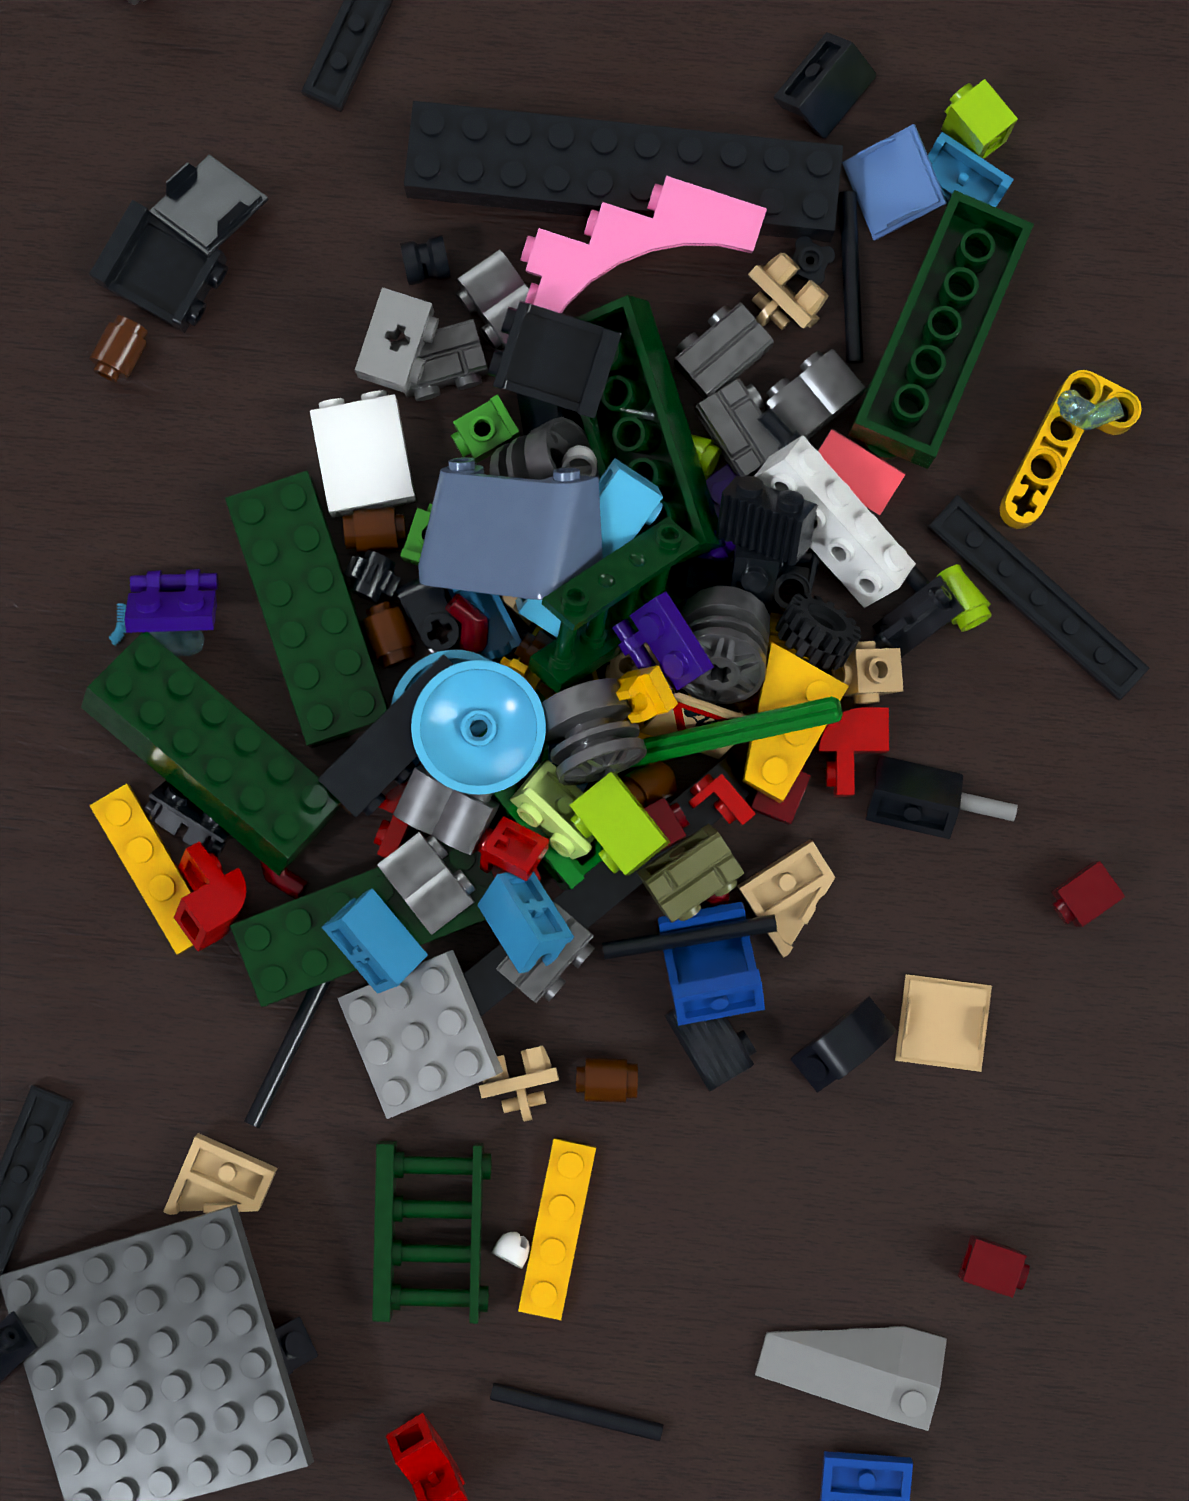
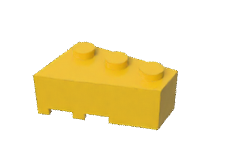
[742,642,849,803]

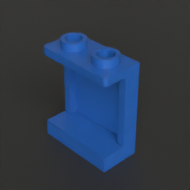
[658,902,765,1026]

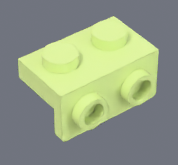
[509,759,595,860]

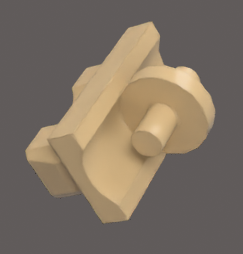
[748,253,828,330]
[479,1046,559,1122]

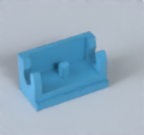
[928,132,1014,207]
[448,589,522,662]
[477,872,574,973]
[322,888,428,994]

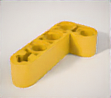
[999,370,1142,529]

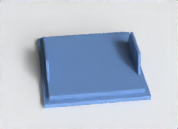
[842,124,947,241]

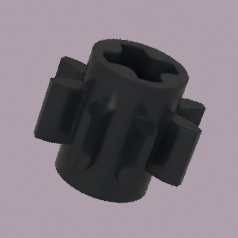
[344,550,401,603]

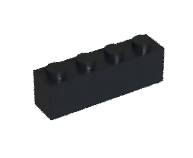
[318,654,454,817]

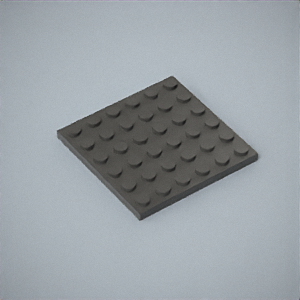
[0,1204,314,1501]

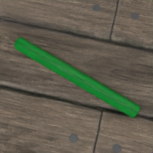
[629,696,843,768]

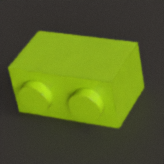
[941,79,1018,159]
[569,772,671,876]

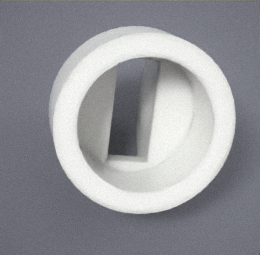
[562,445,597,476]
[491,1231,530,1269]

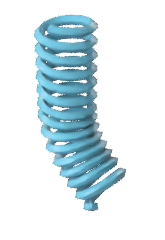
[109,603,126,646]

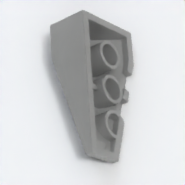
[755,1326,947,1431]

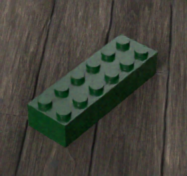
[848,190,1034,469]
[575,295,726,566]
[225,471,389,748]
[81,632,341,876]
[230,842,494,1007]

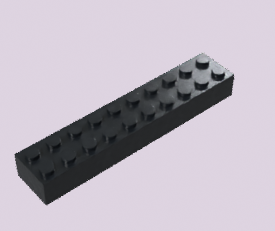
[404,101,843,242]

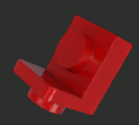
[688,773,756,826]
[477,816,550,881]

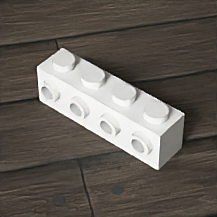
[754,435,916,608]

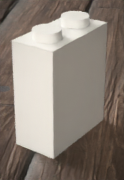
[310,390,417,518]

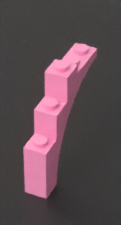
[521,176,767,313]

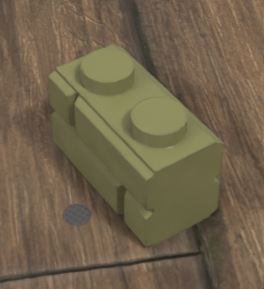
[637,823,744,923]

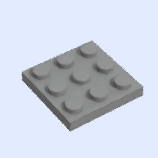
[337,950,503,1119]

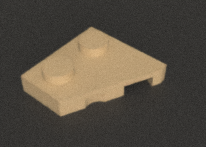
[738,839,835,958]
[163,1133,278,1215]

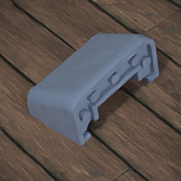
[418,457,603,600]

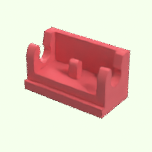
[818,429,906,515]

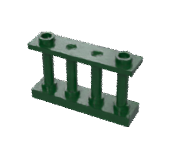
[528,517,699,693]
[372,1141,492,1324]

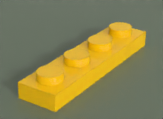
[89,784,193,955]
[518,1138,596,1320]

